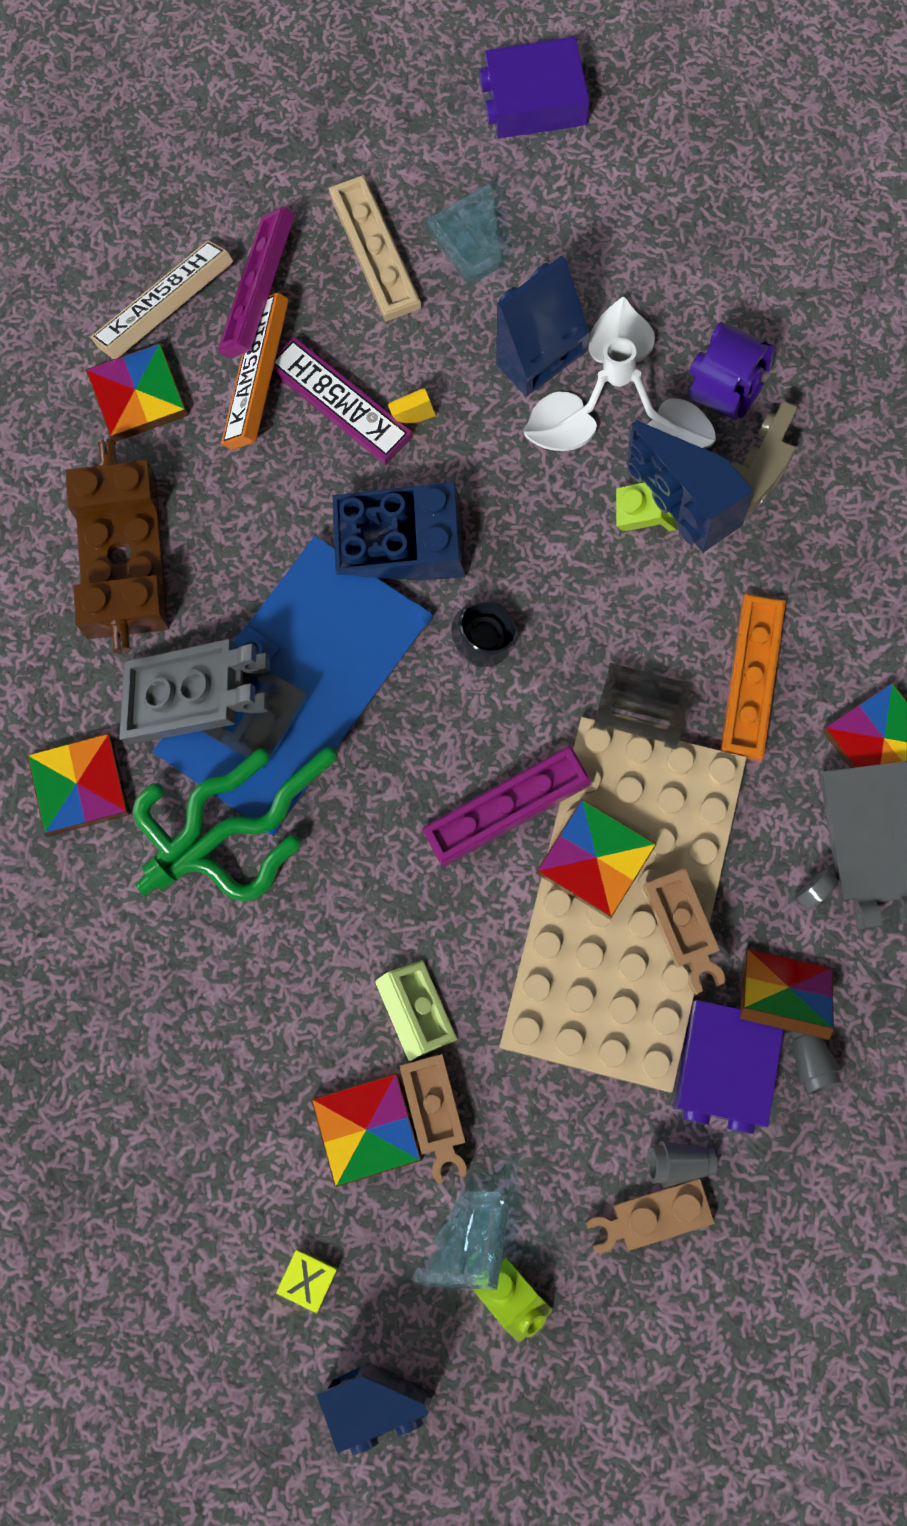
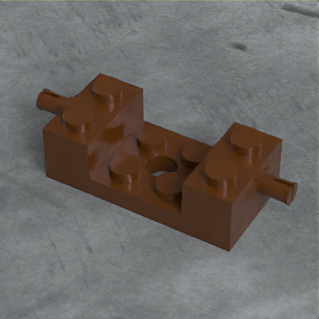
[66,439,169,654]

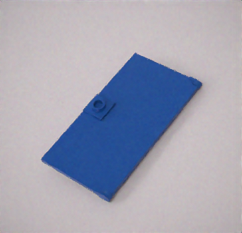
[152,536,433,837]

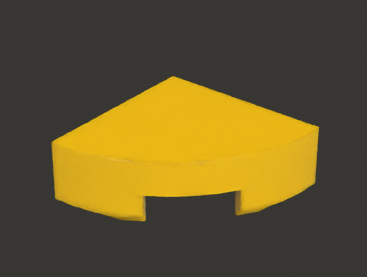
[388,388,436,423]

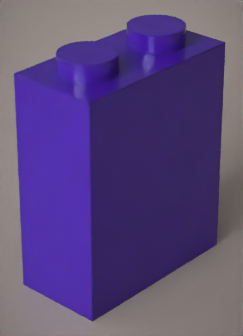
[479,36,589,139]
[673,1000,784,1134]

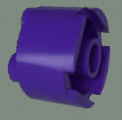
[688,322,775,420]

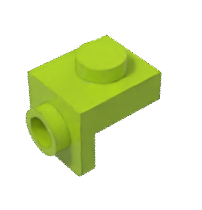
[616,482,678,531]
[472,1257,552,1342]

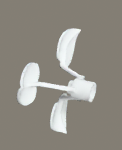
[523,297,716,451]

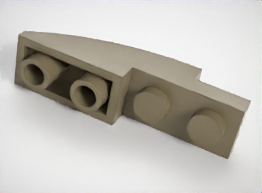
[695,401,798,546]

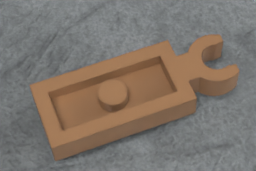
[643,868,725,995]
[399,1054,467,1184]
[585,1179,715,1253]

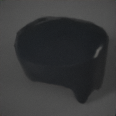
[451,602,519,667]

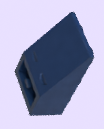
[496,256,589,397]
[626,420,753,553]
[332,482,466,580]

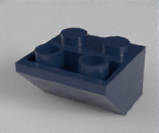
[317,1363,431,1455]

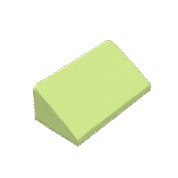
[375,960,457,1061]

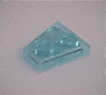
[426,184,501,286]
[413,1191,510,1290]

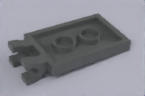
[119,639,270,745]
[819,761,907,930]

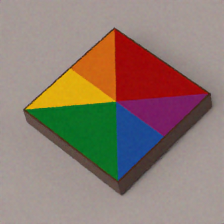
[85,343,188,442]
[822,682,907,768]
[27,733,130,837]
[536,799,657,920]
[740,948,834,1040]
[311,1073,422,1187]

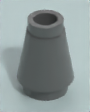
[790,1031,842,1095]
[647,1141,717,1188]

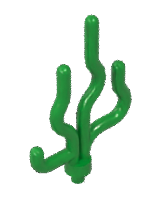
[133,747,338,902]

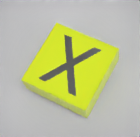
[276,1249,338,1313]

